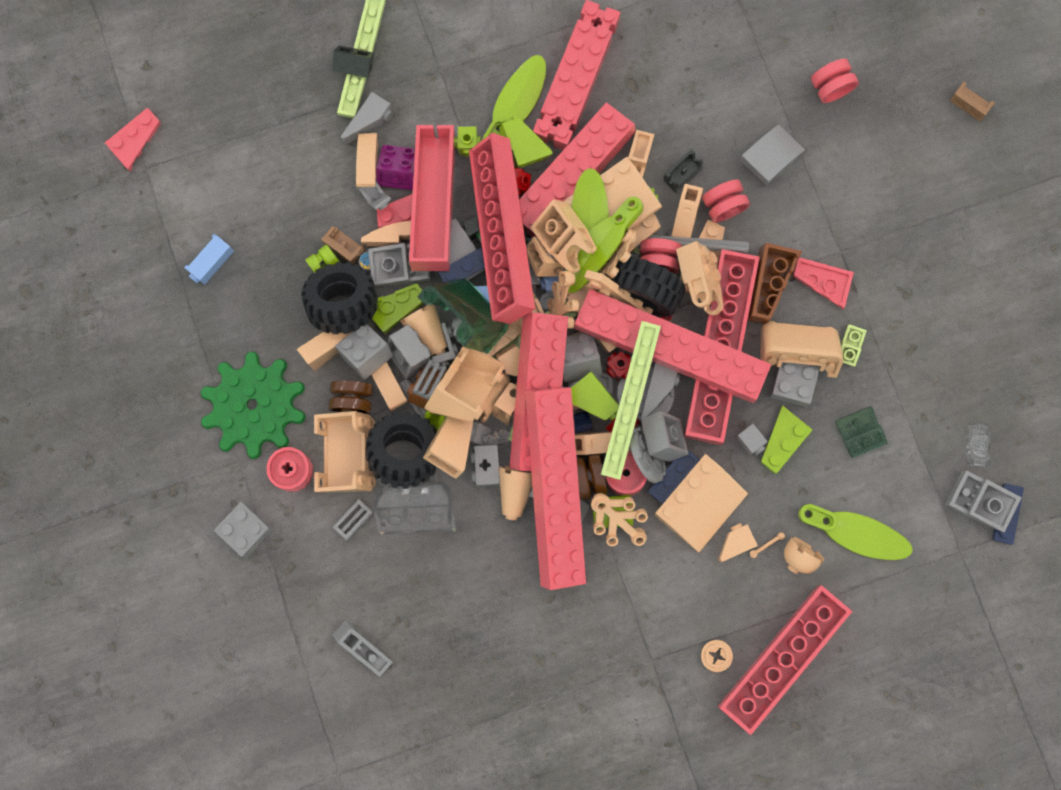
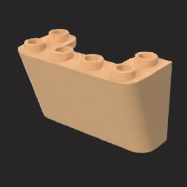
[314,411,376,493]

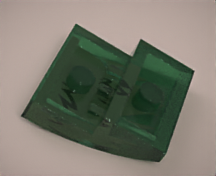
[835,406,888,458]

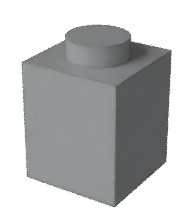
[736,424,768,455]

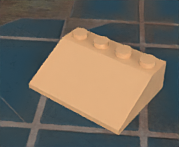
[564,157,662,229]
[654,454,748,553]

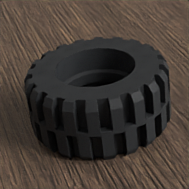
[610,256,686,317]
[301,262,378,335]
[366,412,437,489]

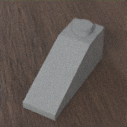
[341,92,392,145]
[640,363,680,422]
[333,620,393,677]

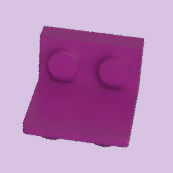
[376,145,415,190]

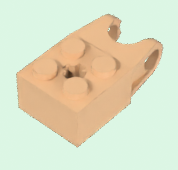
[531,199,597,273]
[676,241,723,316]

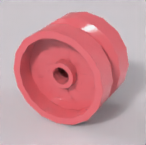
[810,59,859,103]
[702,179,751,223]
[639,238,682,275]
[267,447,313,492]
[606,451,647,496]

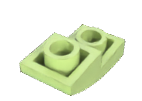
[841,324,867,367]

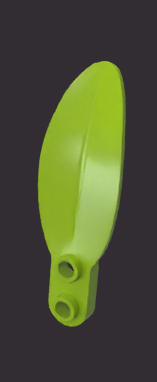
[481,55,546,141]
[571,168,609,273]
[565,197,644,293]
[798,504,913,560]

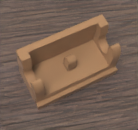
[949,82,995,121]
[321,226,365,266]

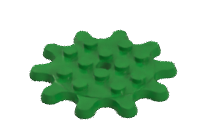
[200,351,306,459]

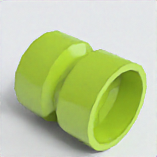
[305,244,339,273]

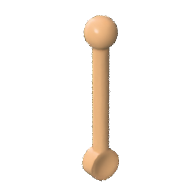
[749,532,785,558]

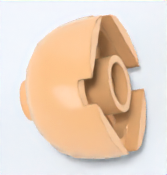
[784,537,825,574]

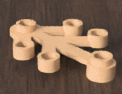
[584,228,637,291]
[548,271,579,328]
[591,493,648,546]

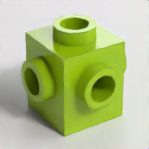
[454,126,481,157]

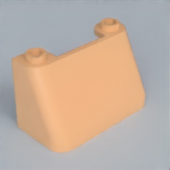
[760,321,843,378]
[424,341,506,422]

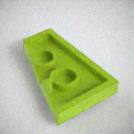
[372,283,429,334]
[760,405,812,474]

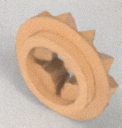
[701,640,733,672]

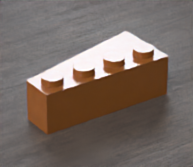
[747,243,802,324]

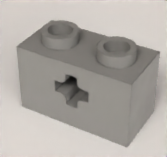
[471,445,500,487]

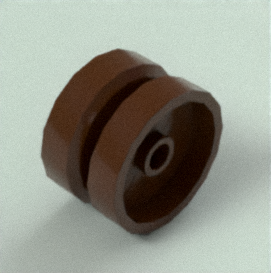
[328,381,373,414]
[577,454,607,501]

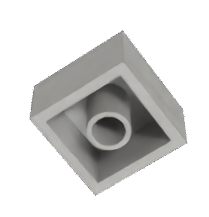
[335,324,394,380]
[387,325,431,379]
[563,333,602,382]
[769,362,819,408]
[641,411,688,462]
[214,502,273,558]

